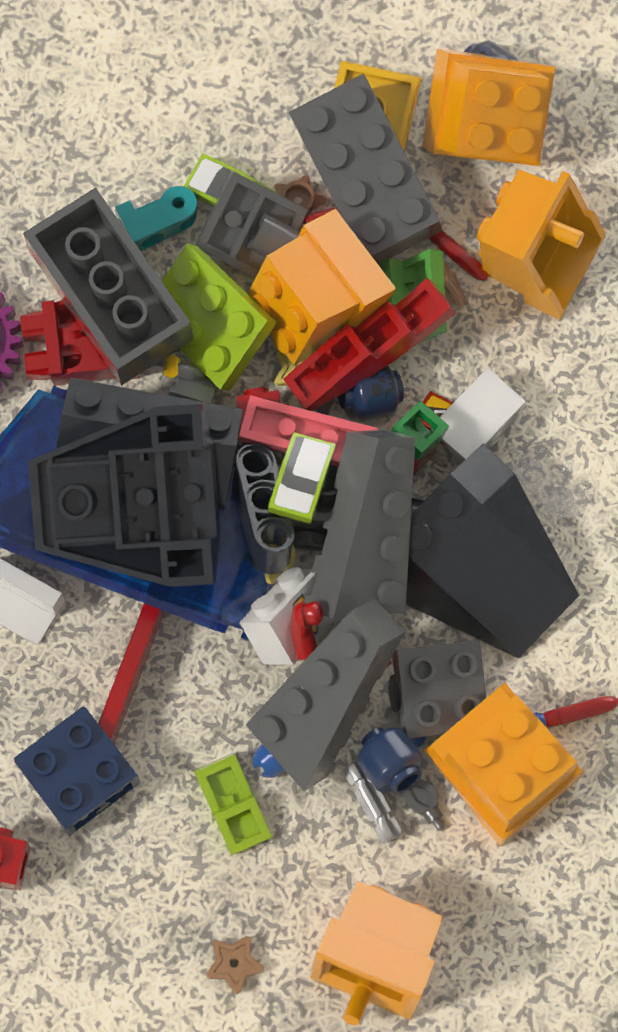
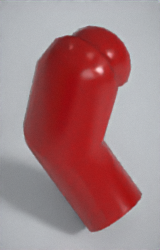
[290,601,323,660]

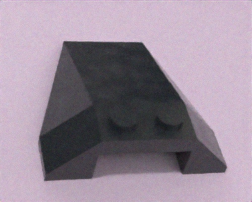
[28,404,220,587]
[406,443,579,658]

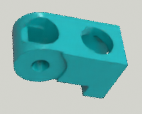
[115,186,197,251]

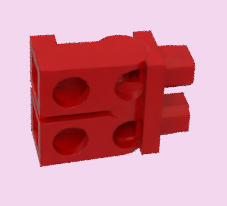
[20,300,139,386]

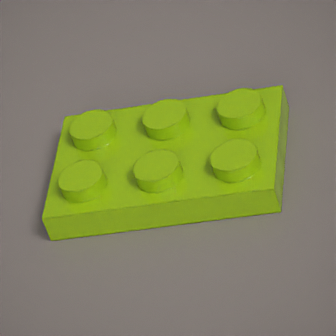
[162,244,277,391]

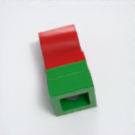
[391,400,449,476]

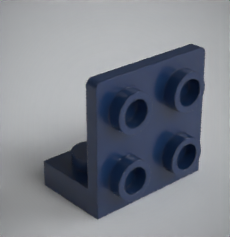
[14,707,140,837]

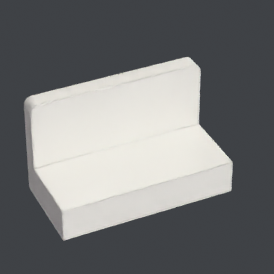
[431,369,526,466]
[0,558,65,645]

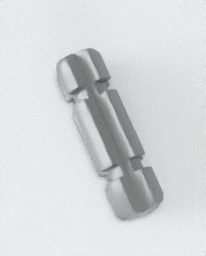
[344,760,404,843]

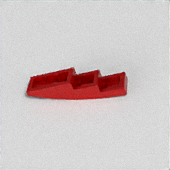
[283,278,456,411]

